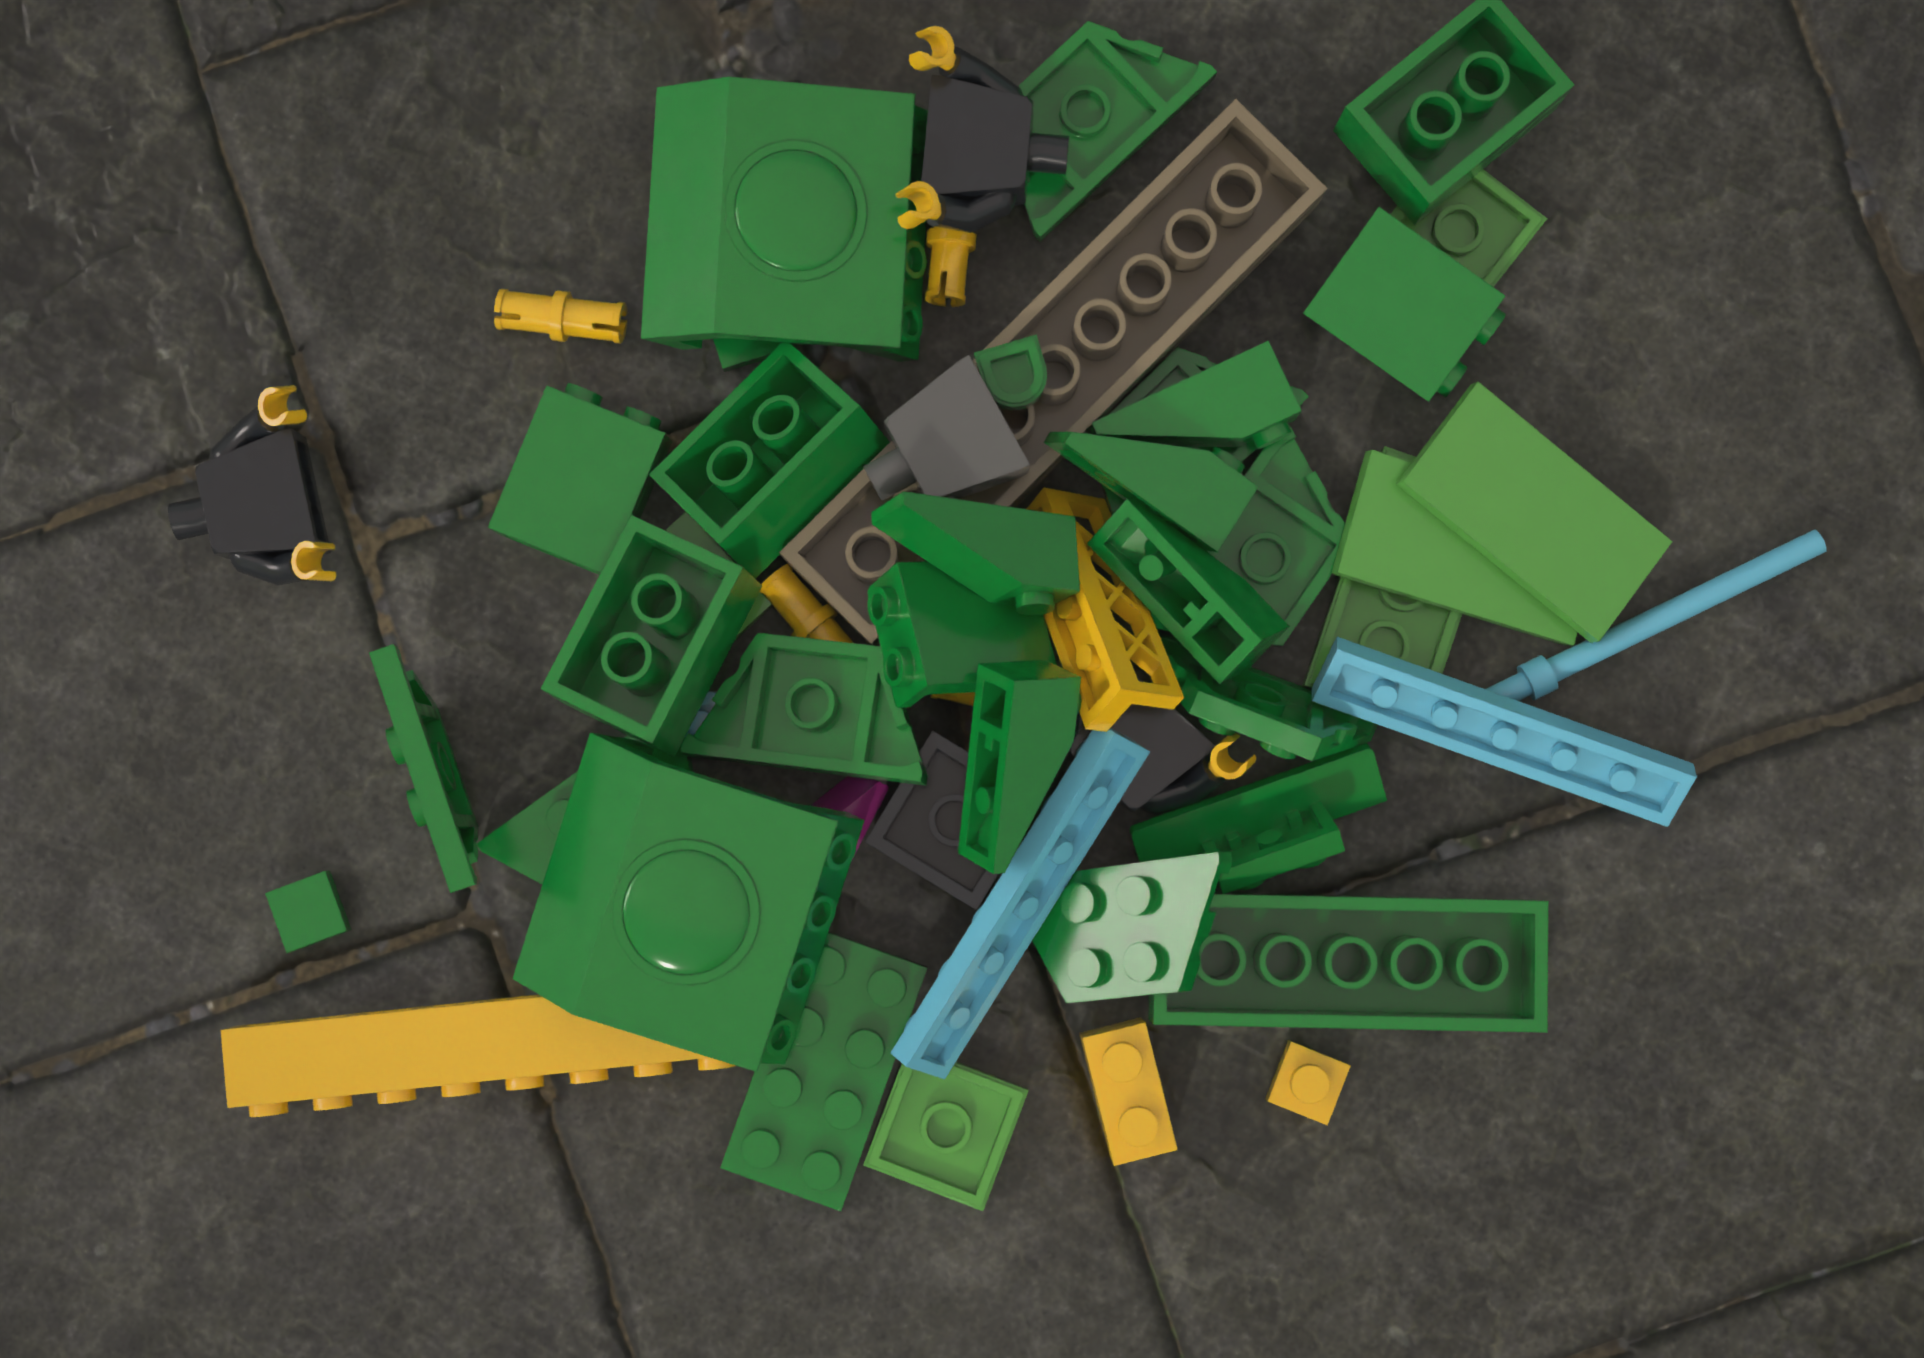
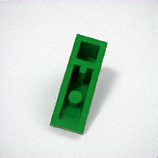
[1089,341,1302,449]
[1043,431,1258,552]
[871,491,1080,615]
[1087,497,1290,684]
[958,660,1081,874]

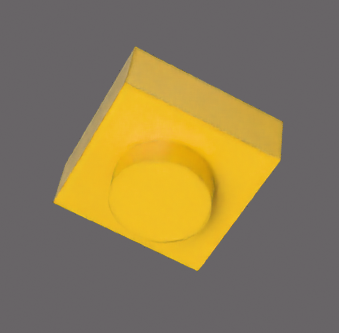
[1265,1040,1351,1126]

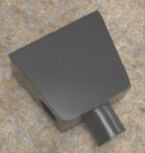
[863,355,1030,501]

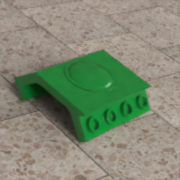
[641,76,928,362]
[513,732,865,1072]

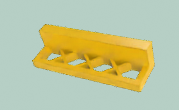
[1027,487,1184,732]

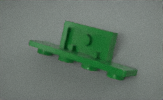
[1129,743,1387,894]

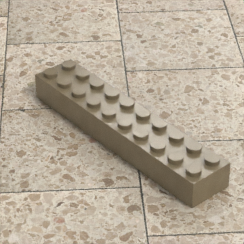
[779,99,1328,646]

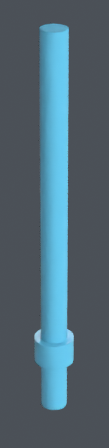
[1486,530,1826,701]

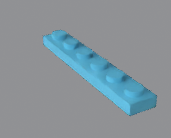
[1312,637,1697,827]
[891,728,1150,1079]

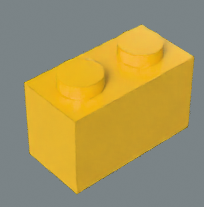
[1079,1017,1178,1166]

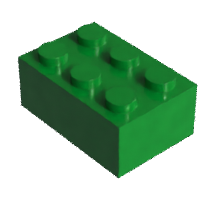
[1333,0,1575,225]
[649,342,890,579]
[541,515,762,758]

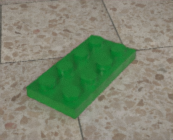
[720,931,928,1211]

